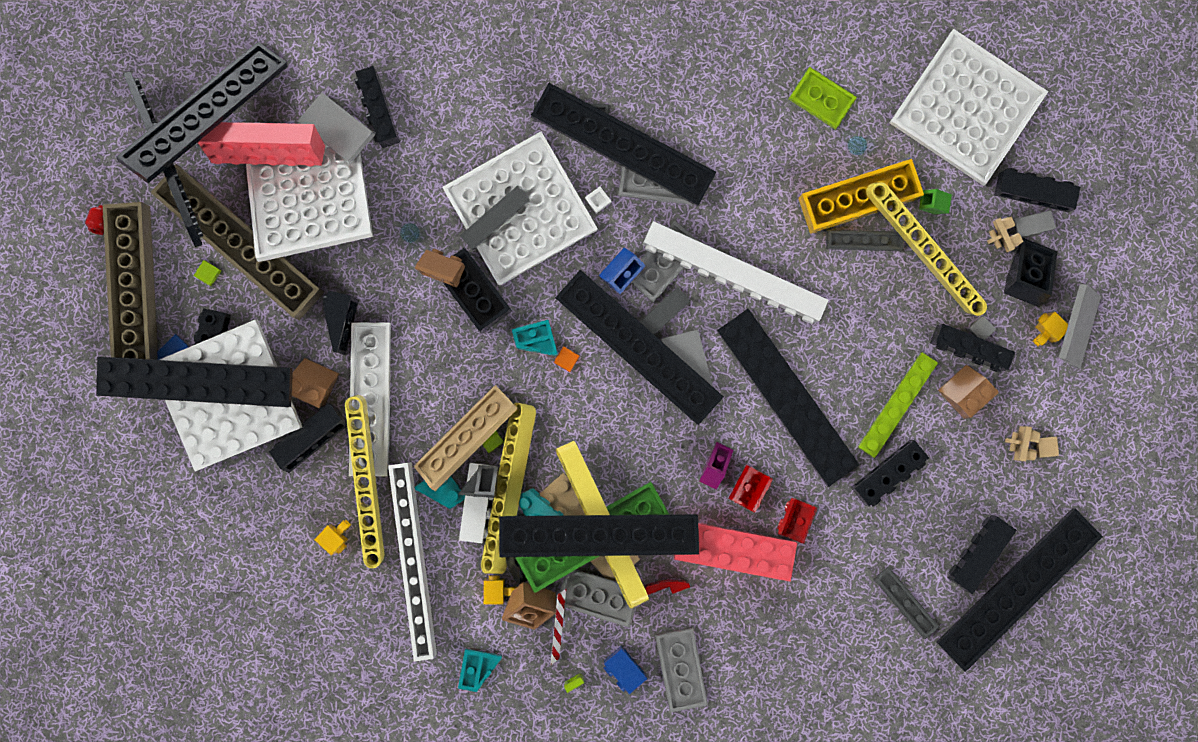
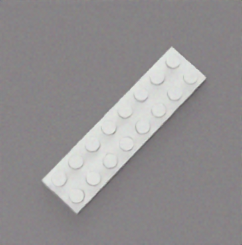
[349,323,391,476]

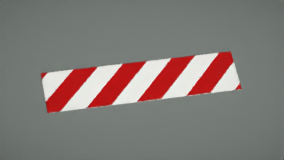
[551,589,566,665]

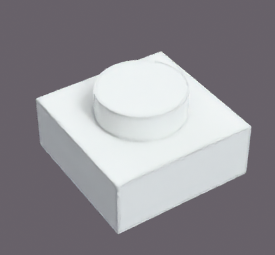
[585,187,611,214]

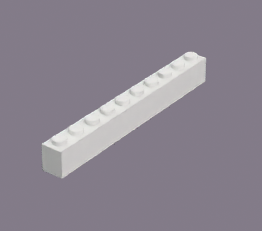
[642,221,829,324]
[388,462,437,661]

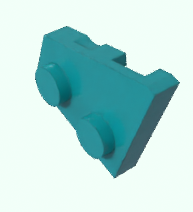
[511,320,558,356]
[414,475,465,509]
[519,488,564,516]
[458,648,502,692]

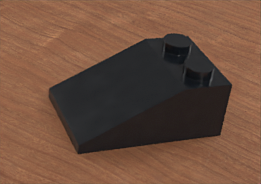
[1004,238,1058,307]
[322,290,359,355]

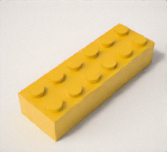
[798,159,924,234]

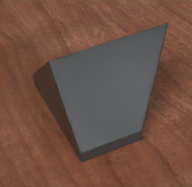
[458,465,498,498]

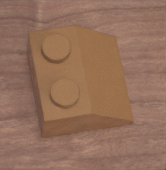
[415,249,465,287]
[292,358,339,408]
[938,365,999,419]
[502,582,556,630]

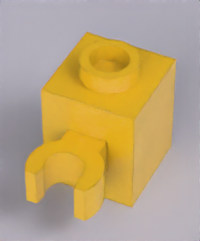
[1032,311,1068,347]
[314,520,351,555]
[484,575,517,604]

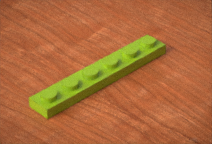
[858,352,938,458]

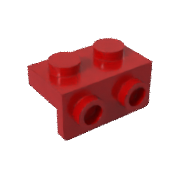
[728,465,773,513]
[778,498,817,544]

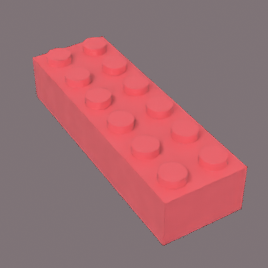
[197,122,325,167]
[674,523,797,582]

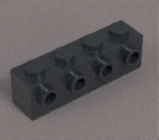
[354,66,401,148]
[994,168,1081,213]
[194,308,231,345]
[930,324,1015,373]
[269,403,347,473]
[851,440,929,507]
[948,515,1017,594]

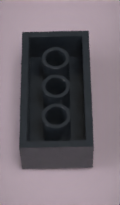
[443,247,512,334]

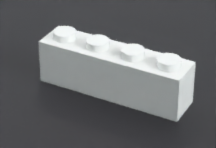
[459,462,494,543]

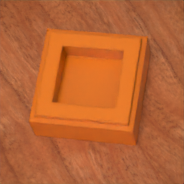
[554,346,580,372]

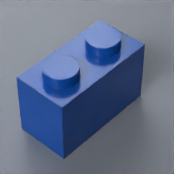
[599,248,646,294]
[604,645,647,694]

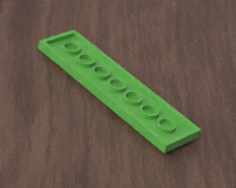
[515,482,669,593]

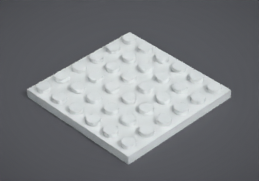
[889,29,1048,186]
[442,132,598,286]
[246,143,373,262]
[160,320,303,471]

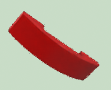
[644,579,690,595]

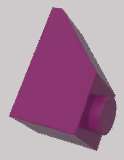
[699,442,734,490]

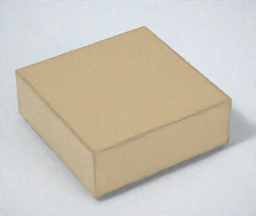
[1036,437,1059,458]

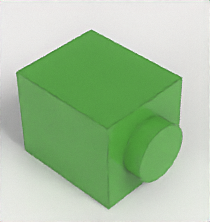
[919,189,952,215]

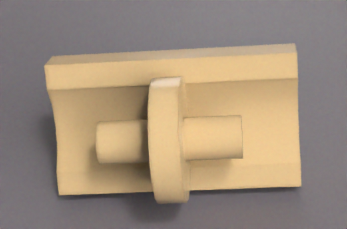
[987,217,1023,252]
[1005,426,1040,462]

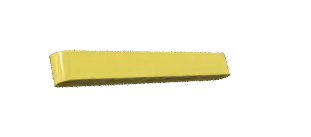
[866,182,987,316]
[345,395,385,568]
[481,403,536,574]
[556,441,649,609]

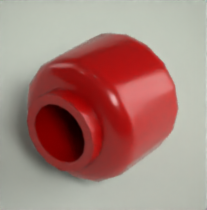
[85,205,104,235]

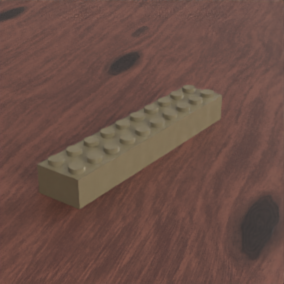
[150,164,325,320]
[103,202,158,398]

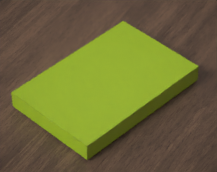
[788,67,857,130]

